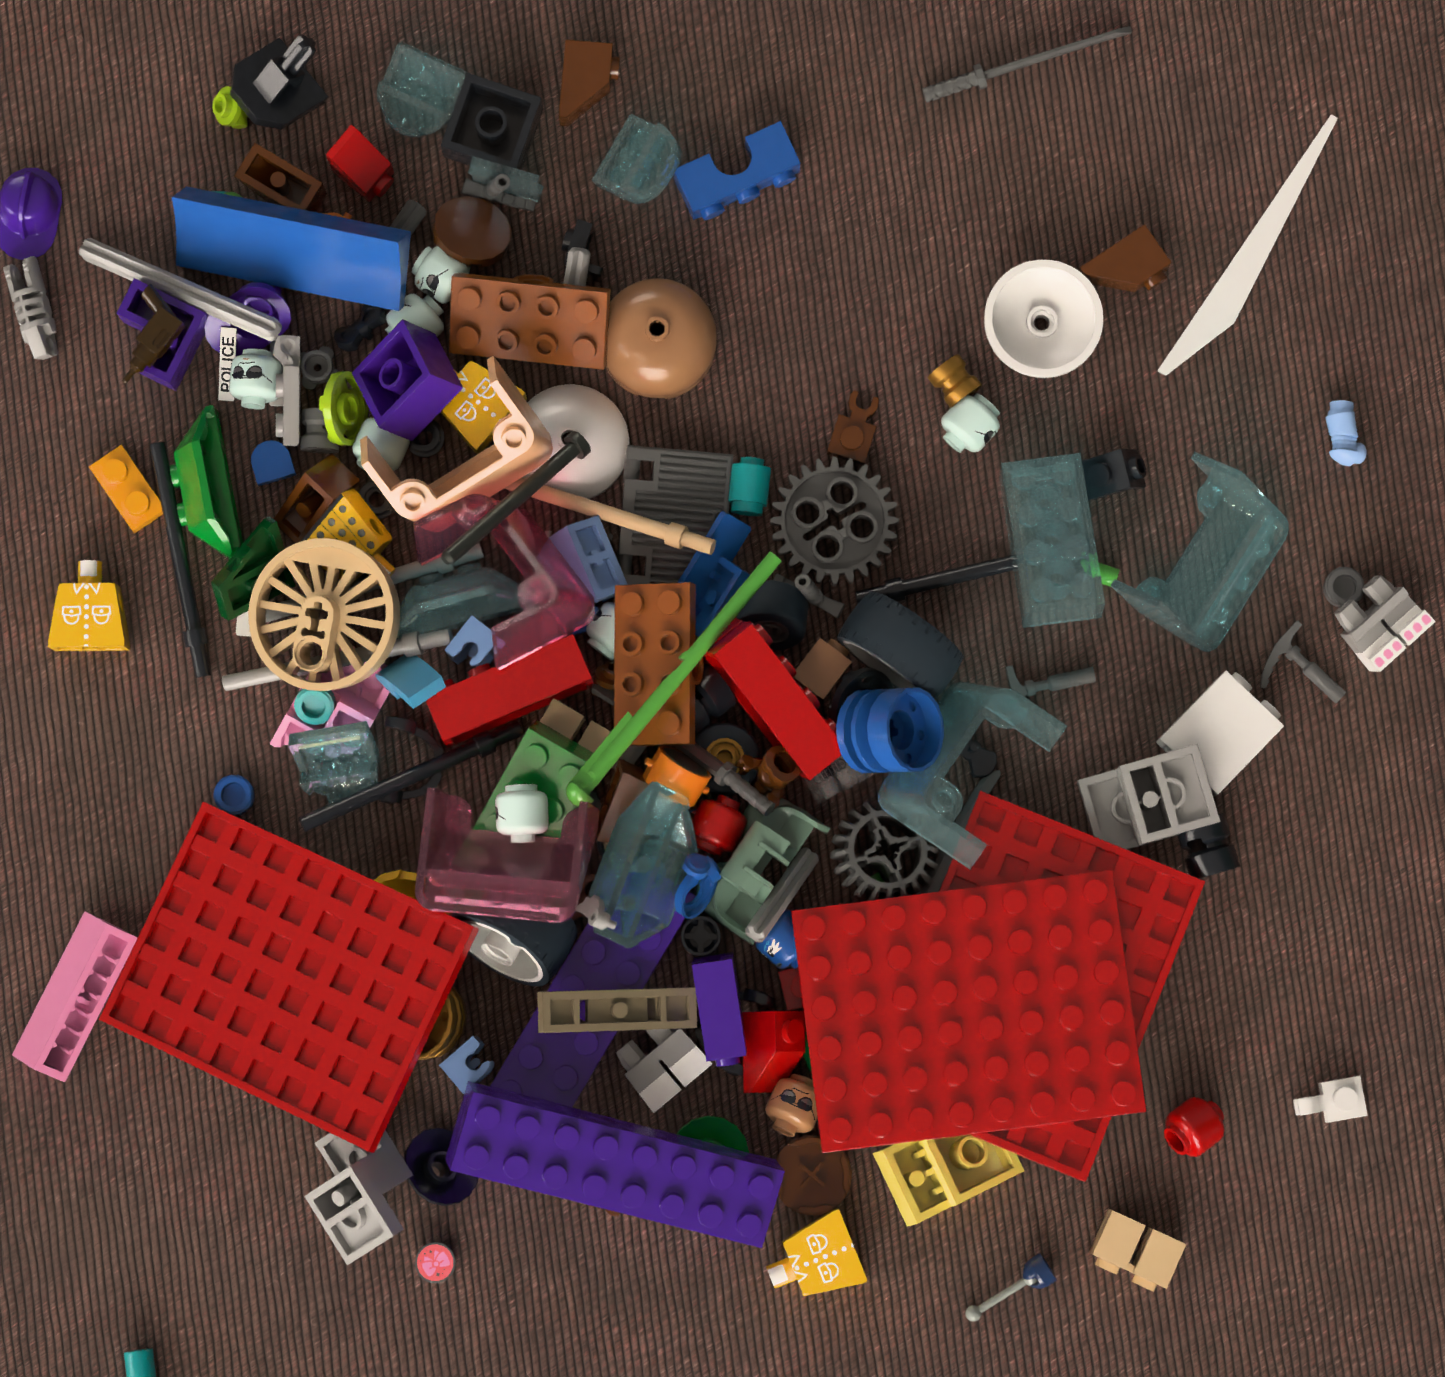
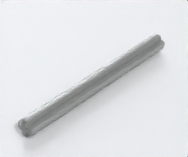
[79,238,282,341]

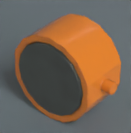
[642,745,712,807]

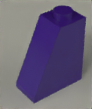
[692,952,747,1067]

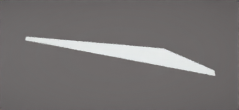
[1158,115,1338,375]

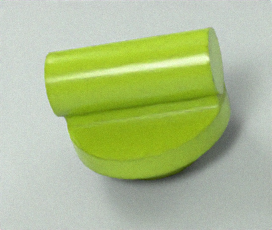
[212,86,248,129]

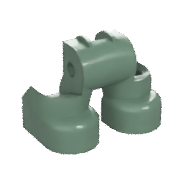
[697,795,830,946]

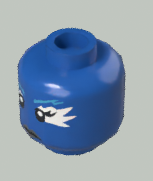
[755,909,798,969]

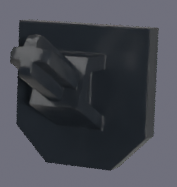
[230,35,329,130]

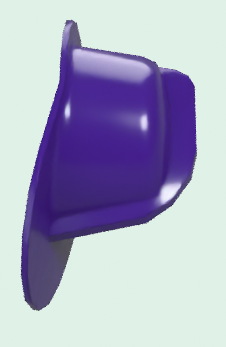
[0,168,62,260]
[204,282,292,356]

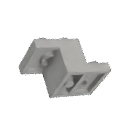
[1077,744,1220,850]
[304,1130,413,1265]

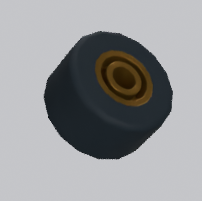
[695,723,760,796]

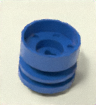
[836,687,944,773]

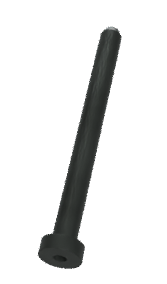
[441,431,591,565]

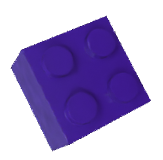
[352,319,463,441]

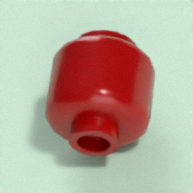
[688,794,747,857]
[1164,1097,1224,1157]

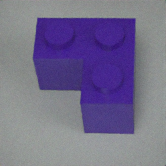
[116,278,208,391]

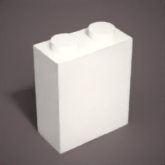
[1156,670,1284,797]

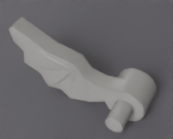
[576,894,617,930]

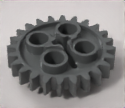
[770,457,899,586]

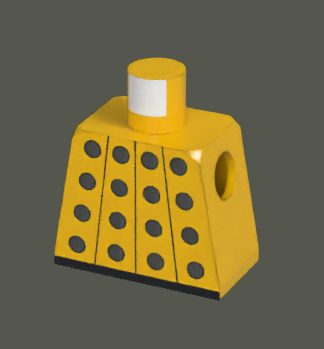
[300,488,396,586]

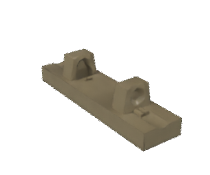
[537,987,697,1033]

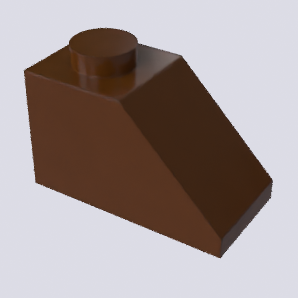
[559,39,620,127]
[234,143,327,212]
[1078,224,1172,292]
[274,454,360,543]

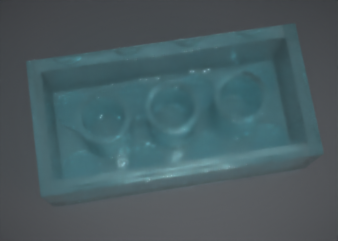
[999,453,1105,628]

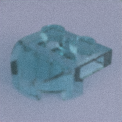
[377,41,468,137]
[592,113,682,204]
[288,721,379,803]

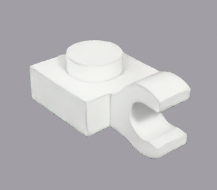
[1293,1076,1368,1123]

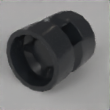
[695,664,736,736]
[1177,813,1241,879]

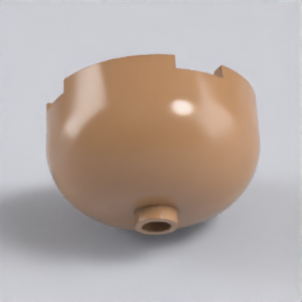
[605,278,717,399]

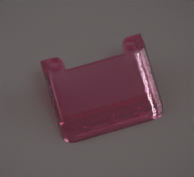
[415,787,600,923]

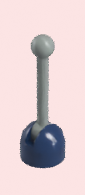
[965,1253,1057,1321]

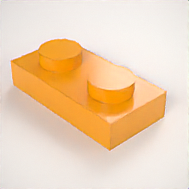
[89,445,163,533]

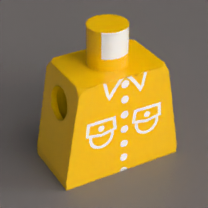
[441,361,527,454]
[48,560,130,651]
[766,1207,868,1296]

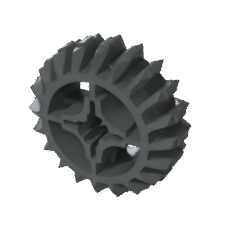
[830,799,939,901]

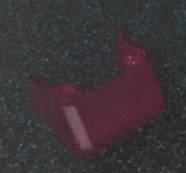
[413,494,595,670]

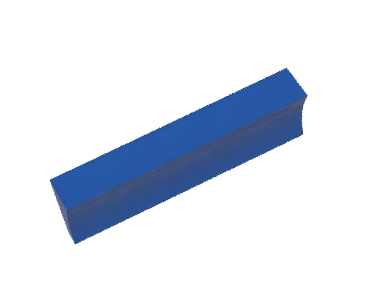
[172,186,411,311]

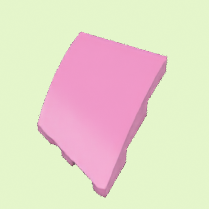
[270,646,390,753]

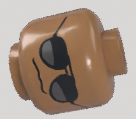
[765,1074,818,1137]

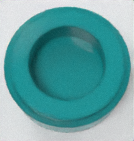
[294,688,336,725]

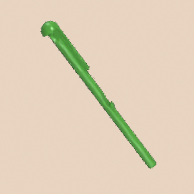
[566,551,782,807]

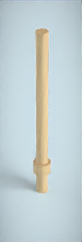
[504,478,716,555]

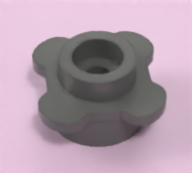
[300,346,339,390]

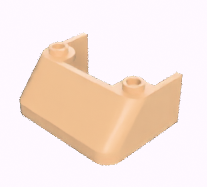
[360,356,553,529]

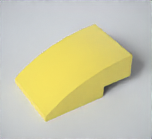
[873,1135,1024,1226]

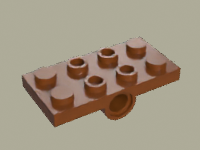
[449,273,611,370]
[614,582,704,746]

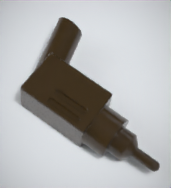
[122,284,185,383]

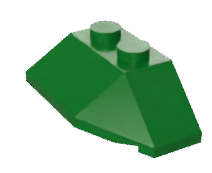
[169,405,243,559]

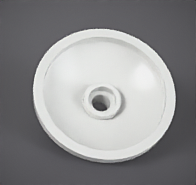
[984,259,1103,378]
[522,384,629,499]

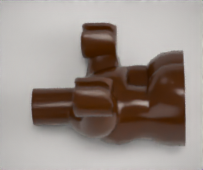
[735,745,801,813]

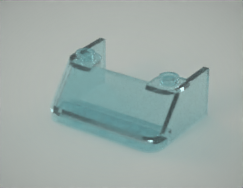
[1110,452,1289,652]
[878,682,1067,869]

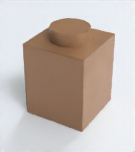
[793,638,852,703]

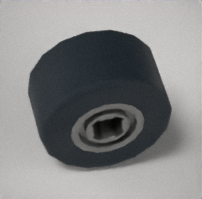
[736,580,809,650]

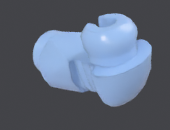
[1325,400,1367,466]

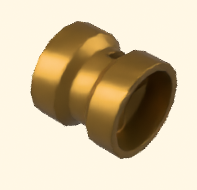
[928,354,982,408]

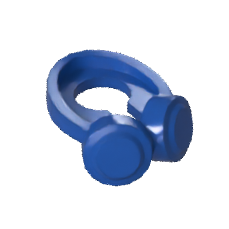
[674,853,722,919]

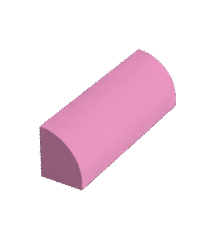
[12,911,138,1082]

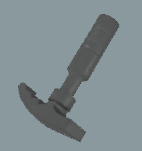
[461,174,536,212]
[773,573,845,619]
[1260,620,1346,704]
[1005,665,1096,735]

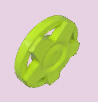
[319,371,368,446]

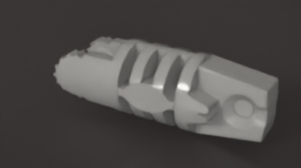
[3,256,58,360]

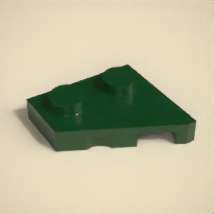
[211,516,295,621]

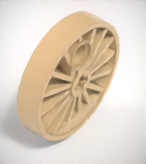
[248,538,400,691]

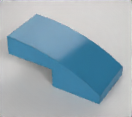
[375,655,446,709]

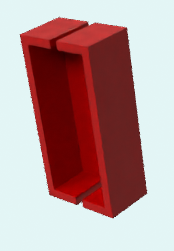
[704,618,841,780]
[426,632,594,748]

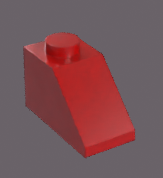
[326,125,395,202]
[742,1011,805,1093]

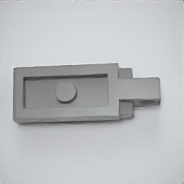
[273,335,301,446]

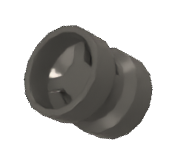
[300,408,340,454]

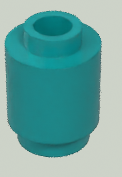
[728,457,771,516]

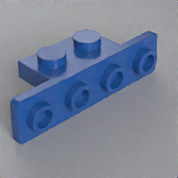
[677,511,751,637]

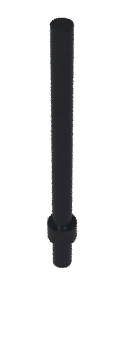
[149,442,211,678]
[854,538,1089,604]
[299,721,523,832]

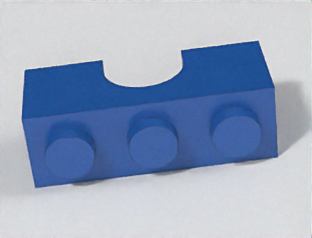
[673,121,801,221]

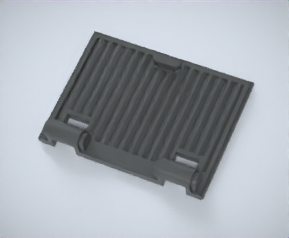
[617,445,734,585]

